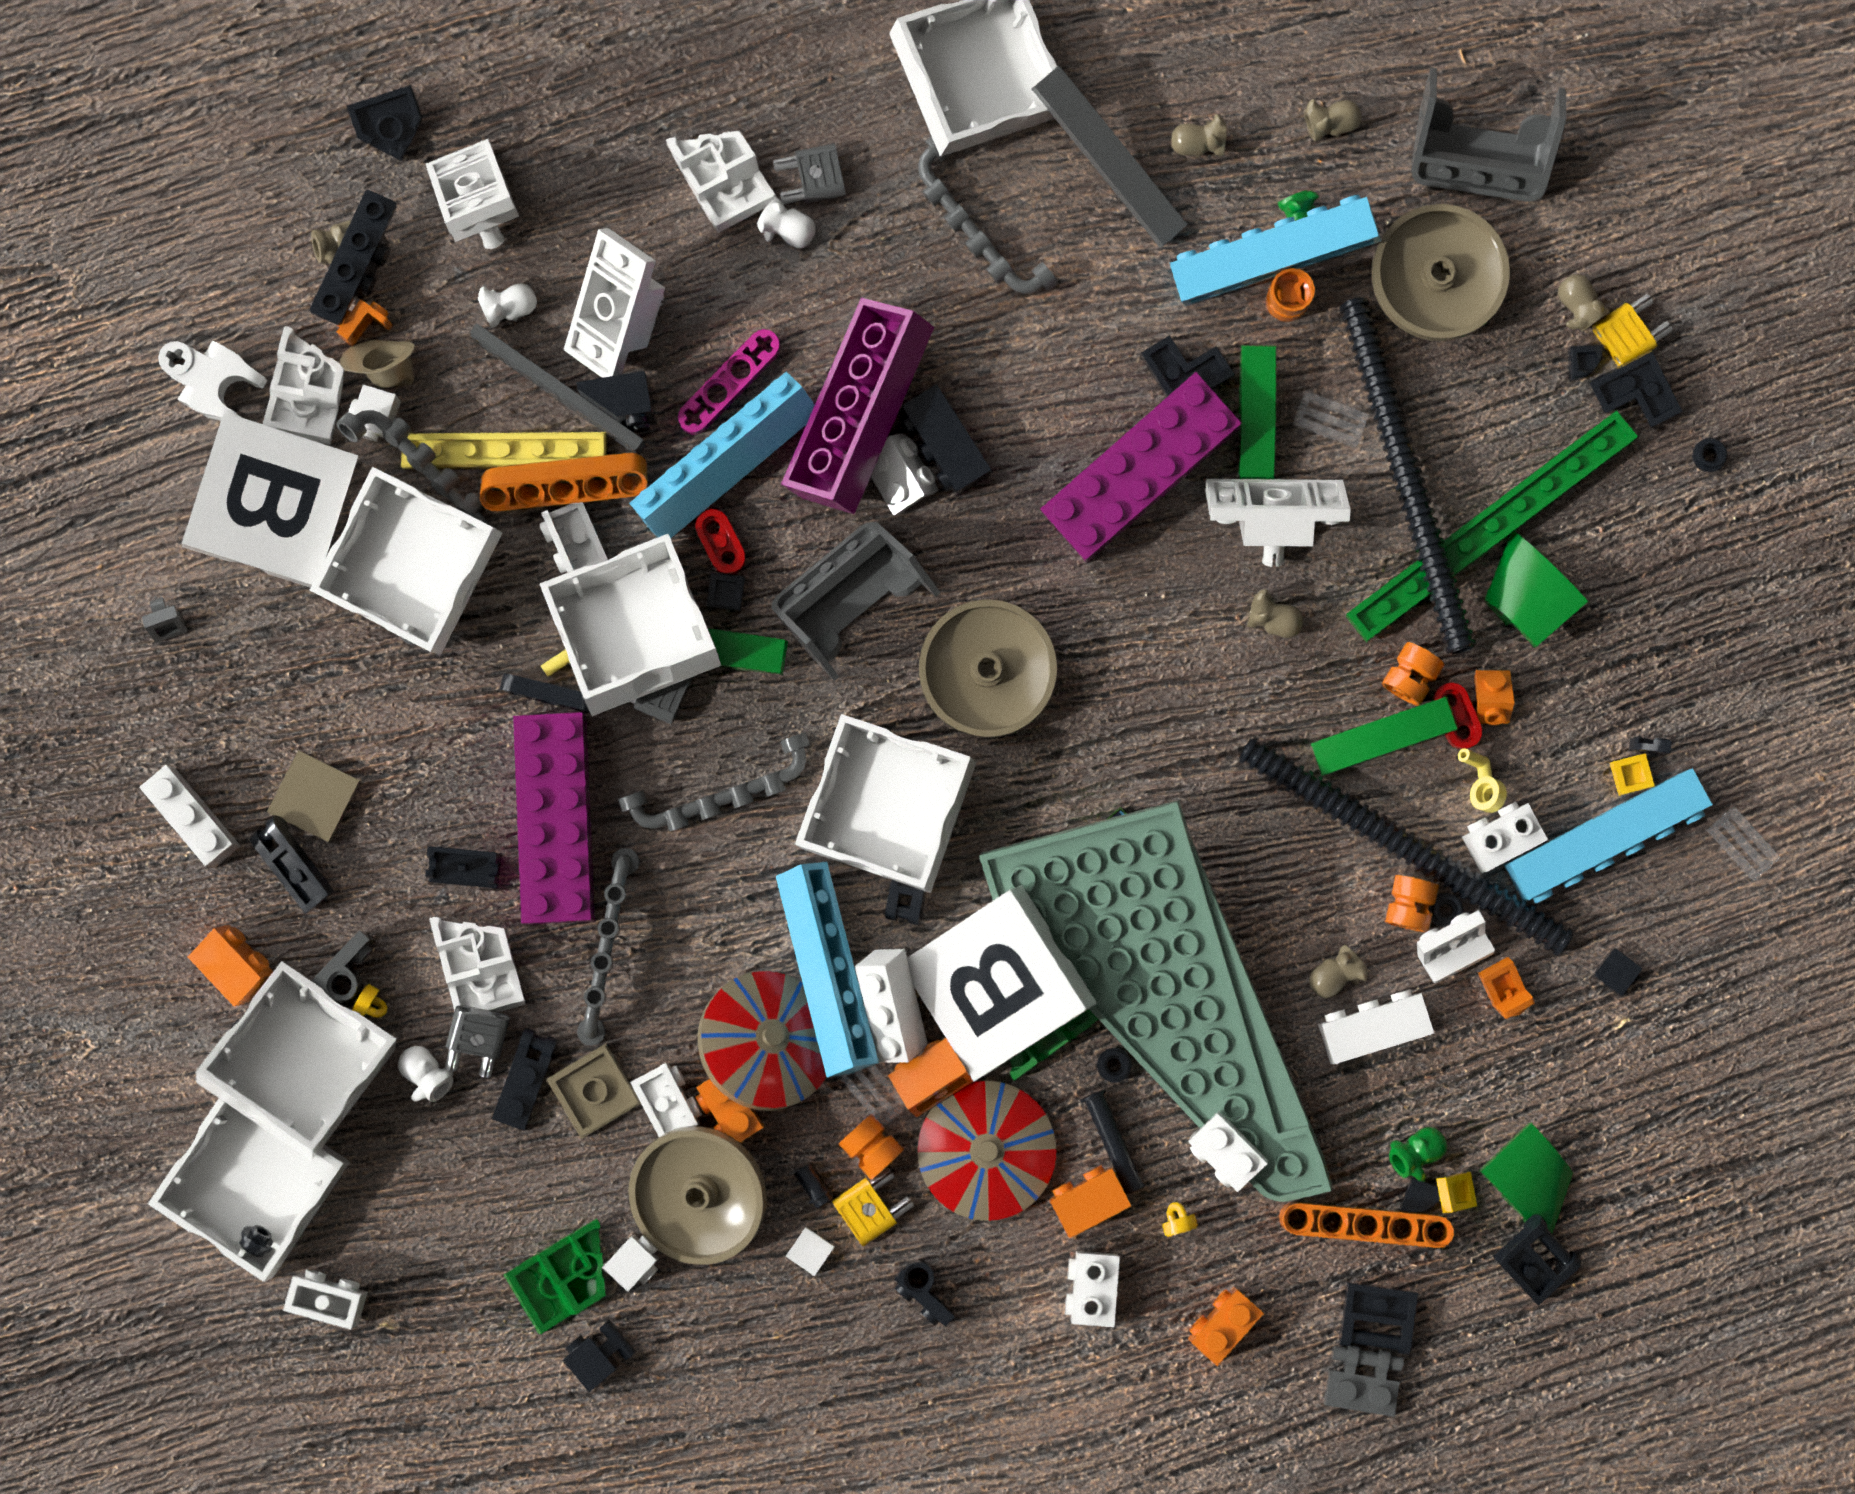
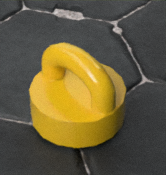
[352,984,388,1018]
[1162,1202,1198,1237]

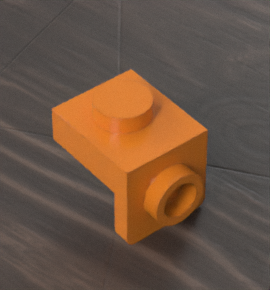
[336,299,393,346]
[1474,670,1514,725]
[1478,957,1535,1019]

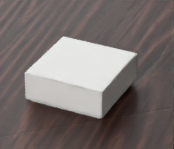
[786,1227,834,1276]

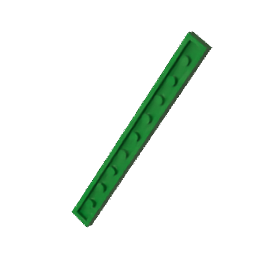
[1345,410,1638,643]

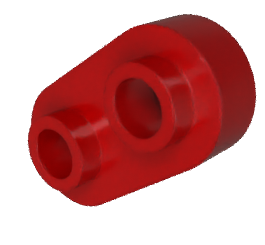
[695,509,746,575]
[1432,683,1482,750]

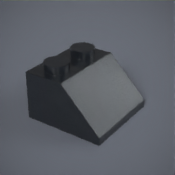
[576,371,657,433]

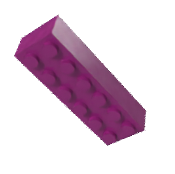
[781,298,934,515]
[1040,372,1242,563]
[513,712,595,925]

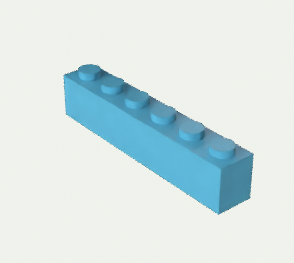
[1170,195,1381,306]
[629,372,815,539]
[1504,768,1712,904]
[776,862,879,1077]

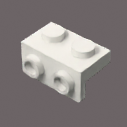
[871,433,938,515]
[539,502,608,574]
[1417,910,1494,983]
[630,1062,702,1136]
[1188,1111,1268,1192]

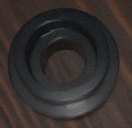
[1692,438,1727,473]
[1429,893,1464,928]
[1097,1048,1132,1083]
[239,1225,274,1257]

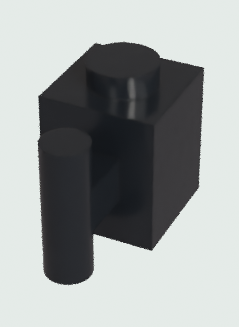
[562,1319,637,1392]

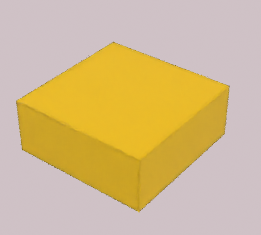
[1610,753,1655,796]
[1436,1172,1477,1213]

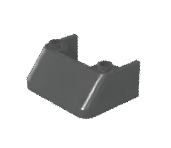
[1411,67,1566,202]
[772,522,941,681]

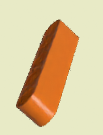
[480,453,647,511]
[1279,1202,1454,1248]

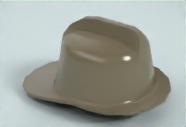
[340,340,415,389]

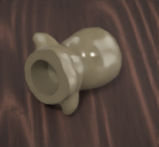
[1304,99,1362,141]
[1171,114,1226,158]
[311,220,351,265]
[1558,274,1610,332]
[1247,589,1303,638]
[1309,944,1368,998]

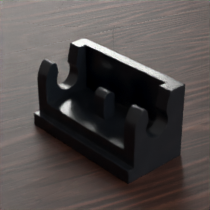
[425,846,502,889]

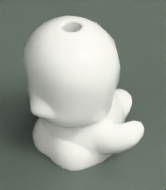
[757,197,815,248]
[478,283,537,328]
[398,1046,453,1102]

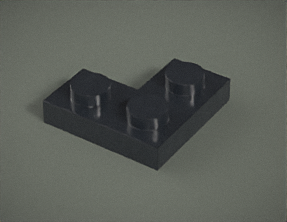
[1140,335,1235,398]
[1589,350,1683,427]

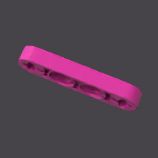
[678,329,780,435]

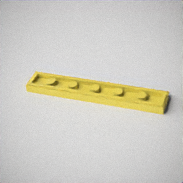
[401,432,607,469]

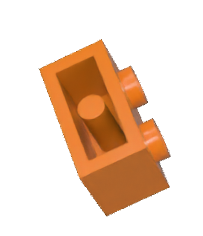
[188,925,273,1007]
[888,1038,973,1118]
[695,1079,765,1143]
[1049,1165,1131,1239]
[1188,1286,1264,1366]

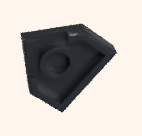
[347,85,423,161]

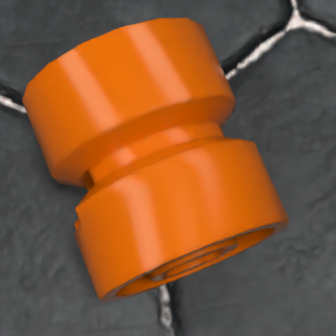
[1265,268,1315,322]
[1381,642,1445,706]
[1385,875,1439,933]
[839,1113,904,1180]

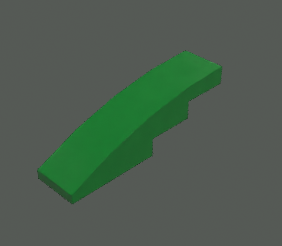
[1238,345,1276,479]
[707,628,788,675]
[1311,697,1459,776]

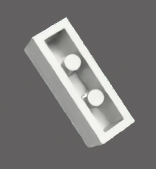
[139,765,240,868]
[855,949,928,1063]
[1318,989,1434,1064]

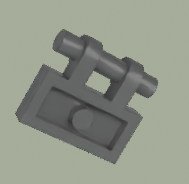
[1324,1345,1403,1417]

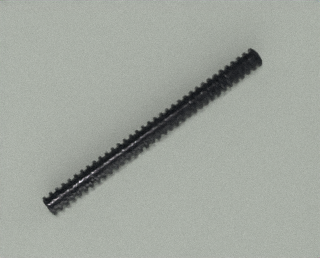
[1339,297,1477,655]
[1239,736,1573,956]

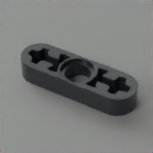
[499,673,591,714]

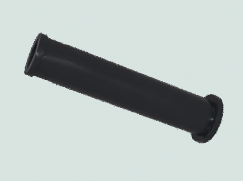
[1080,1089,1145,1194]

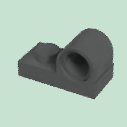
[312,930,375,1002]

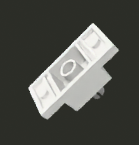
[426,139,519,249]
[564,228,665,378]
[1205,479,1351,567]

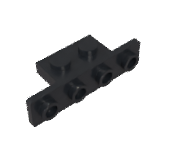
[309,190,397,325]

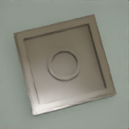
[267,750,361,843]
[546,1043,641,1139]

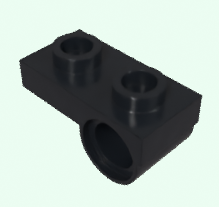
[894,1260,955,1327]

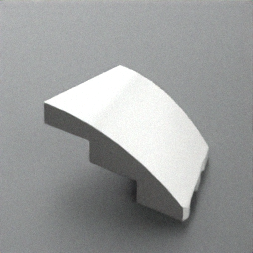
[666,131,776,233]
[263,326,345,445]
[429,917,526,1012]

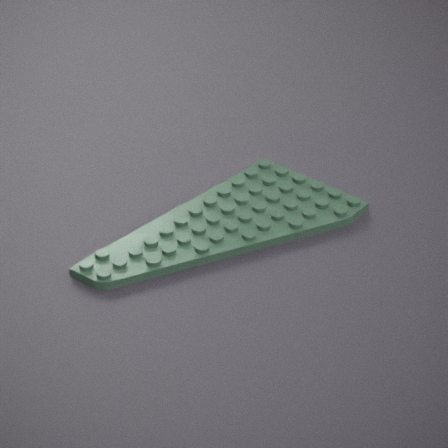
[979,800,1333,1202]

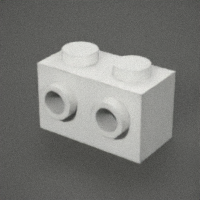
[1462,801,1548,873]
[1065,1251,1120,1327]
[283,1269,368,1329]

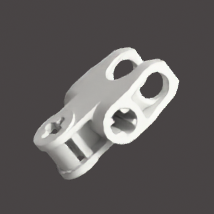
[158,341,267,421]

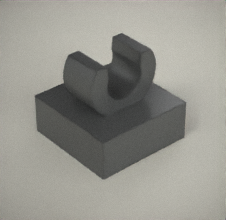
[142,597,188,643]

